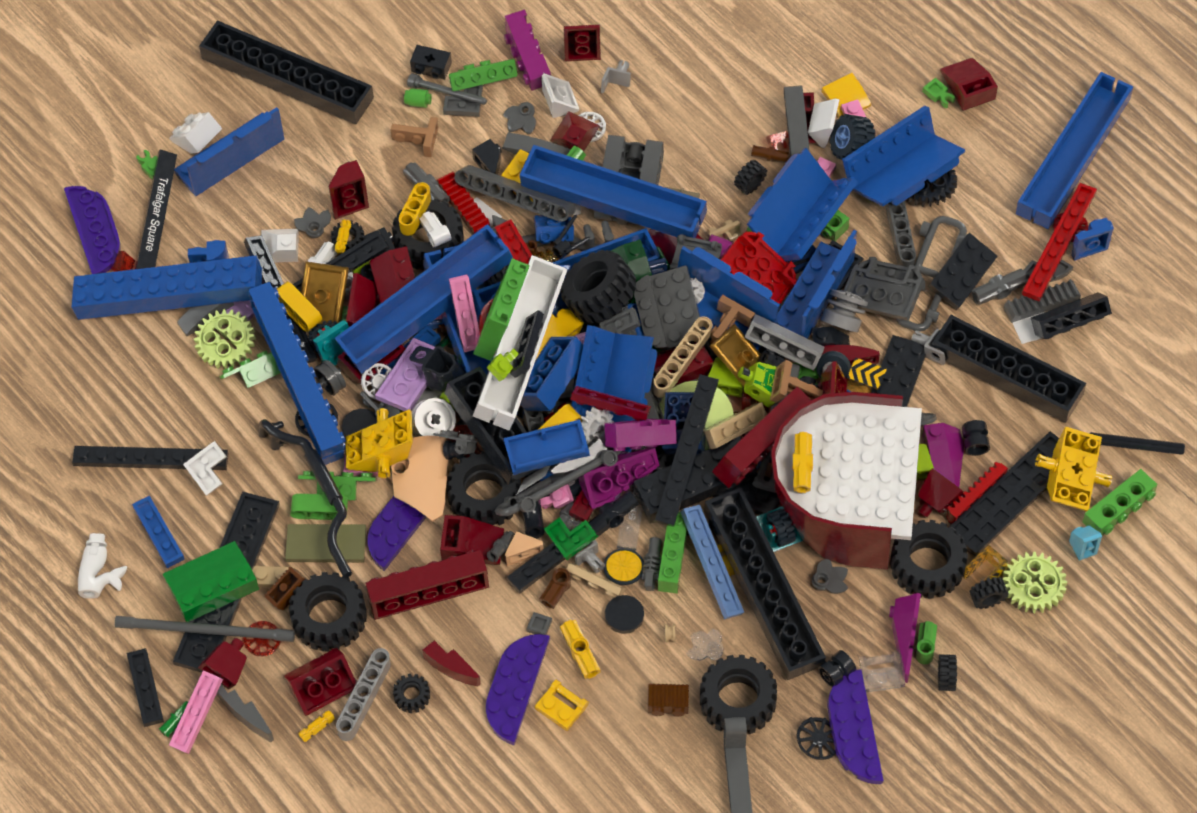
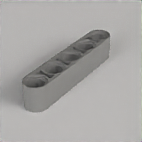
[336,648,391,741]

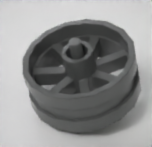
[314,360,346,396]

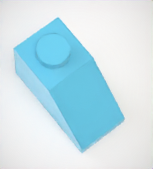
[1069,526,1102,561]

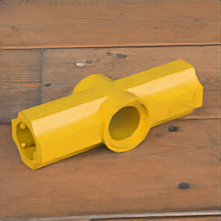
[793,432,813,493]
[560,620,601,679]

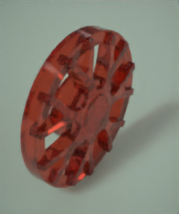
[243,621,281,657]

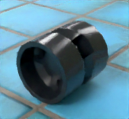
[962,420,991,456]
[818,650,856,687]

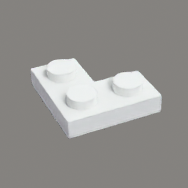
[183,441,227,496]

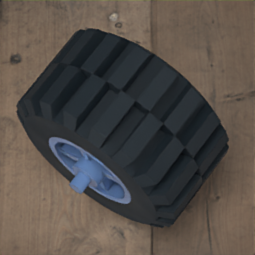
[830,114,876,160]

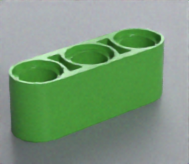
[290,494,348,520]

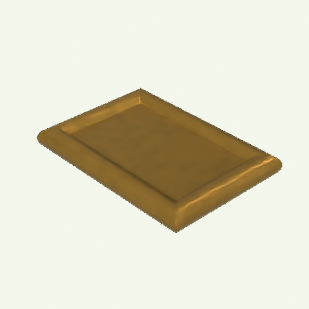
[301,261,349,327]
[710,324,761,387]

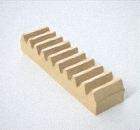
[703,402,767,449]

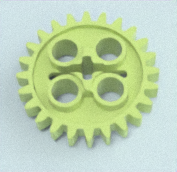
[194,309,256,369]
[1002,552,1067,613]

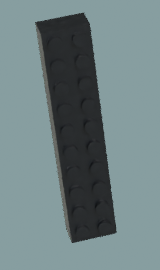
[199,20,374,124]
[704,488,826,681]

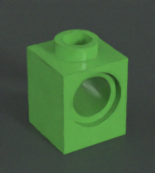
[821,210,850,241]

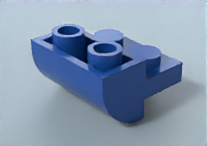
[188,240,229,263]

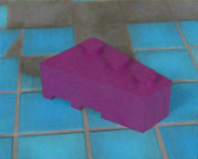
[604,418,676,451]

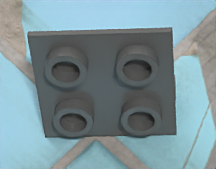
[433,430,478,454]

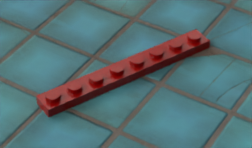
[1022,183,1097,302]

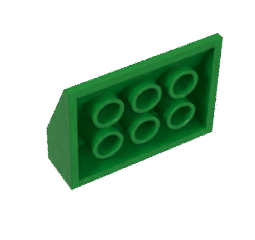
[163,541,259,622]

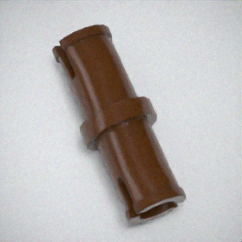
[751,145,789,163]

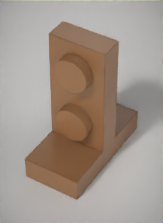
[390,117,439,157]
[710,295,755,345]
[770,360,823,403]

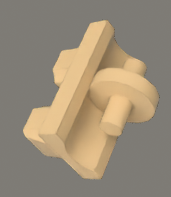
[707,220,742,241]

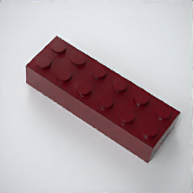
[712,387,811,488]
[365,550,489,620]

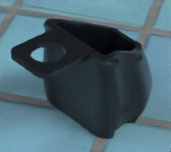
[409,346,465,393]

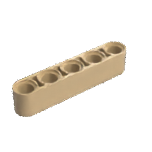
[652,317,712,398]

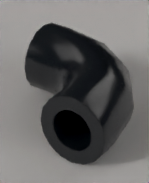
[520,484,545,539]

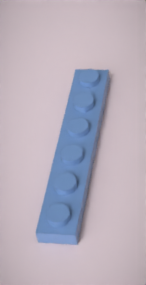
[680,505,744,620]

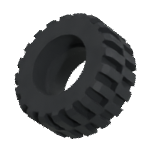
[392,199,464,270]
[561,250,636,323]
[447,451,521,526]
[890,520,968,599]
[289,572,367,652]
[700,654,778,734]

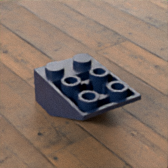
[662,392,706,455]

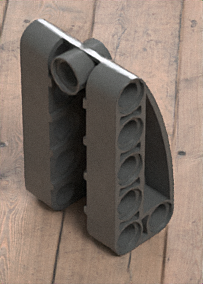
[594,135,664,225]

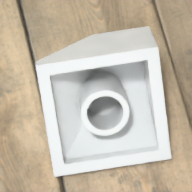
[261,229,299,263]

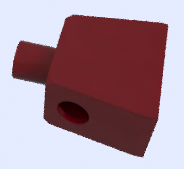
[918,468,964,518]
[198,638,247,690]

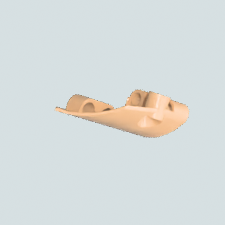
[391,436,450,522]

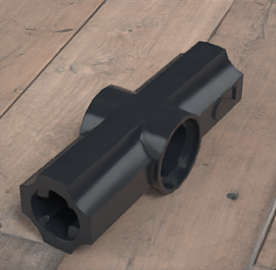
[588,490,640,538]

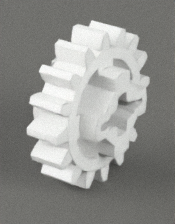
[581,407,614,444]

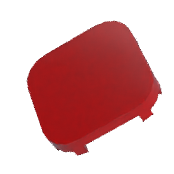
[720,231,797,304]

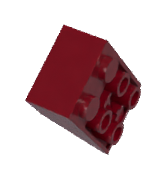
[940,57,998,111]
[440,515,504,565]

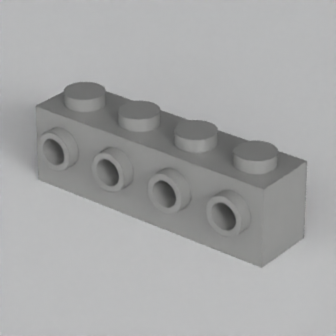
[745,314,824,370]

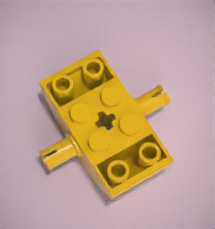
[346,408,413,478]
[1035,427,1112,511]

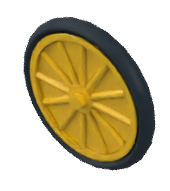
[603,548,644,585]

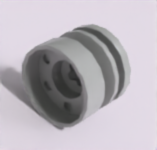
[821,289,868,332]

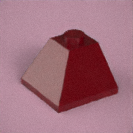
[550,111,600,151]

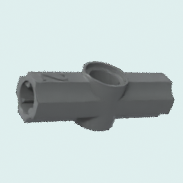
[403,162,450,203]
[971,269,1028,305]

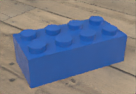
[520,336,583,411]

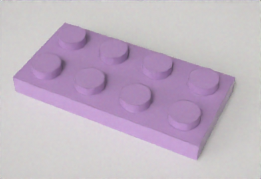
[375,338,435,411]

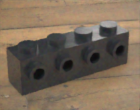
[1031,292,1112,339]

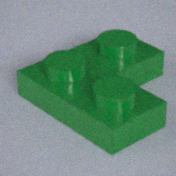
[544,517,599,560]

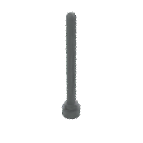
[407,73,487,105]

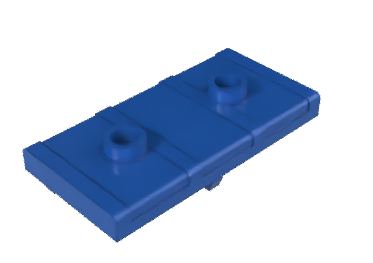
[504,419,590,475]

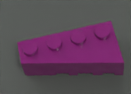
[504,9,551,91]

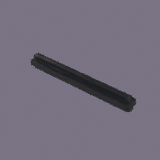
[1090,432,1185,455]

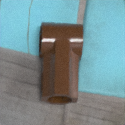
[539,568,571,609]

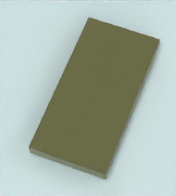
[285,524,366,563]

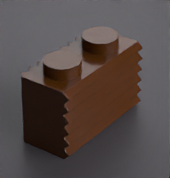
[264,567,308,611]
[648,683,689,717]

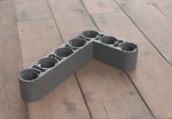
[724,717,752,813]

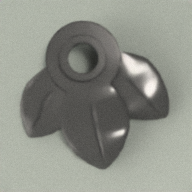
[503,102,536,135]
[294,207,331,238]
[812,559,848,594]

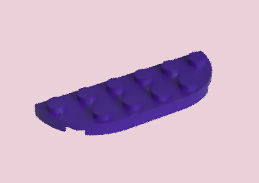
[64,186,121,274]
[367,478,448,571]
[486,634,550,746]
[827,669,884,784]

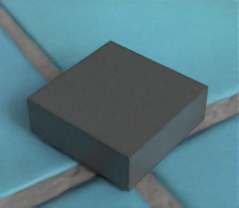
[527,612,552,635]

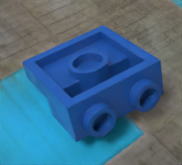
[534,215,574,244]
[1071,217,1114,261]

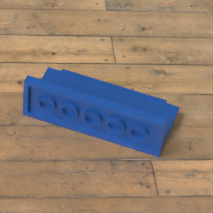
[842,105,965,206]
[174,107,285,197]
[747,148,858,261]
[775,230,857,339]
[677,246,780,351]
[571,325,657,452]

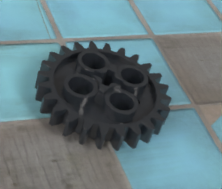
[908,169,957,207]

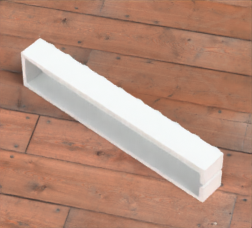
[473,255,567,430]

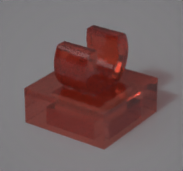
[766,131,789,150]
[111,251,136,272]

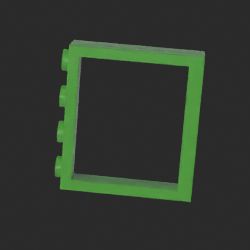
[473,258,530,361]

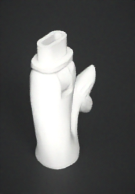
[78,533,127,598]

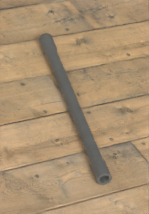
[115,616,295,642]

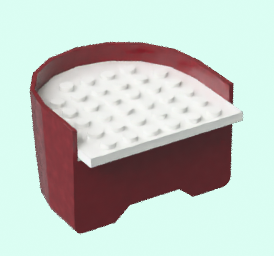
[771,392,922,570]

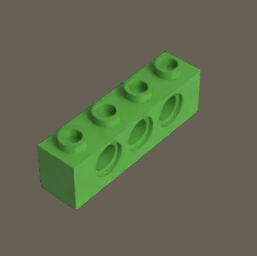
[1082,469,1158,535]
[658,512,687,594]

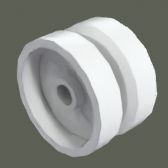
[411,398,456,437]

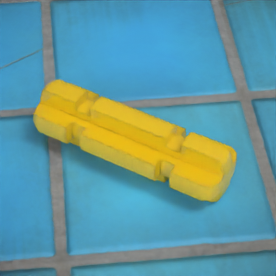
[335,219,351,253]
[298,710,335,742]

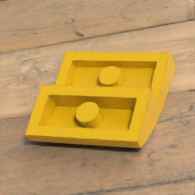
[821,73,871,119]

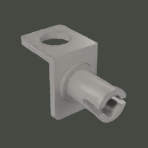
[601,60,631,93]
[911,329,946,365]
[575,540,605,573]

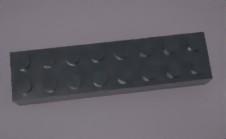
[932,315,1087,423]

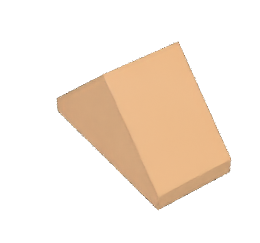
[505,531,544,566]

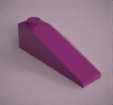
[922,423,964,487]
[576,447,659,509]
[889,593,921,683]

